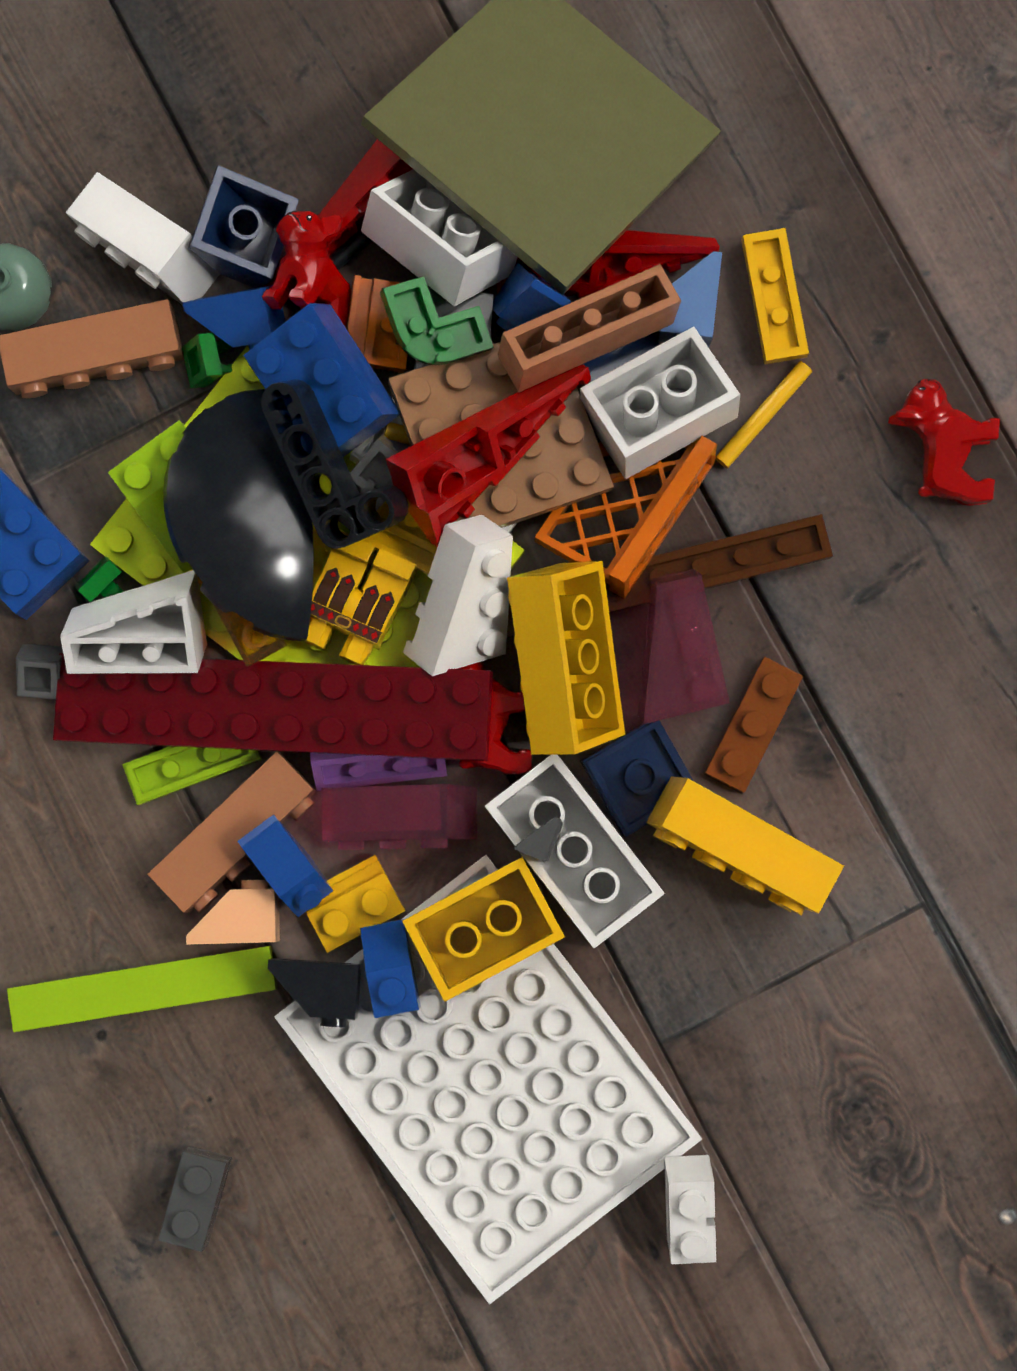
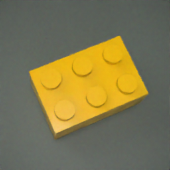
[402,857,565,1002]

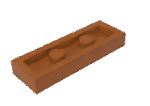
[704,656,803,793]

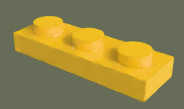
[741,228,809,364]

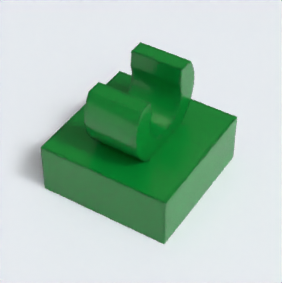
[182,333,233,389]
[75,556,125,603]

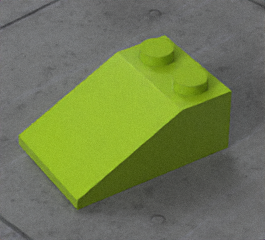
[108,420,192,573]

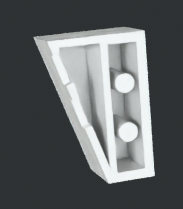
[66,172,220,305]
[403,515,513,676]
[60,570,207,674]

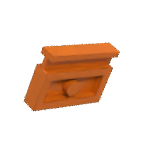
[346,275,408,373]

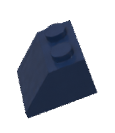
[189,165,299,288]

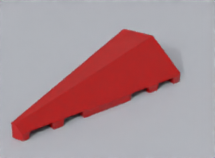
[265,139,413,286]
[496,230,720,298]
[386,364,591,547]

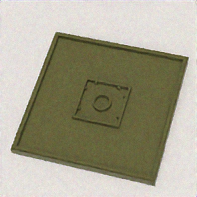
[361,0,721,295]

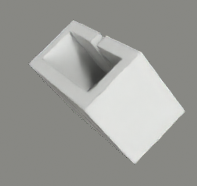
[664,1155,716,1264]

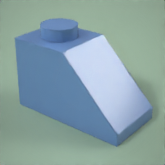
[658,251,722,347]

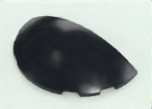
[163,389,314,642]

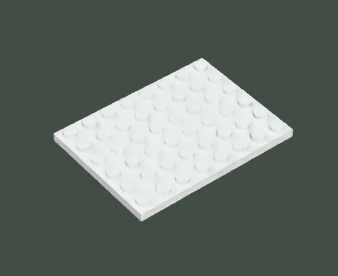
[274,855,702,1305]

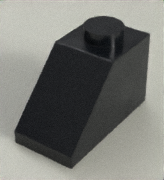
[268,958,362,1027]

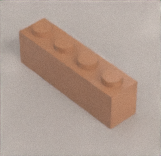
[498,264,681,393]
[0,299,184,398]
[147,751,317,913]

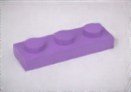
[310,753,447,791]

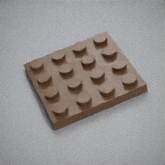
[388,342,614,528]

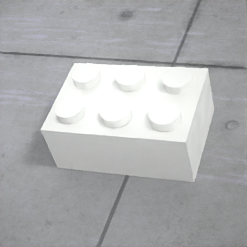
[361,169,517,307]
[580,326,740,479]

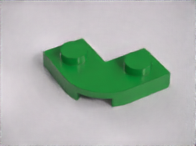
[380,276,494,365]

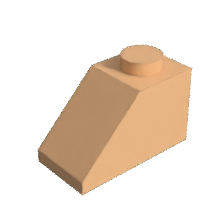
[186,880,280,945]

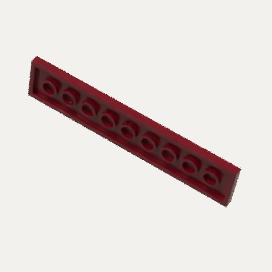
[53,653,493,761]

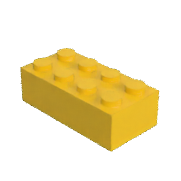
[507,561,625,755]
[646,776,844,916]

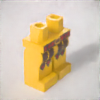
[304,531,418,665]

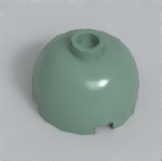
[0,243,52,331]

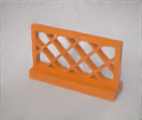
[534,436,717,599]

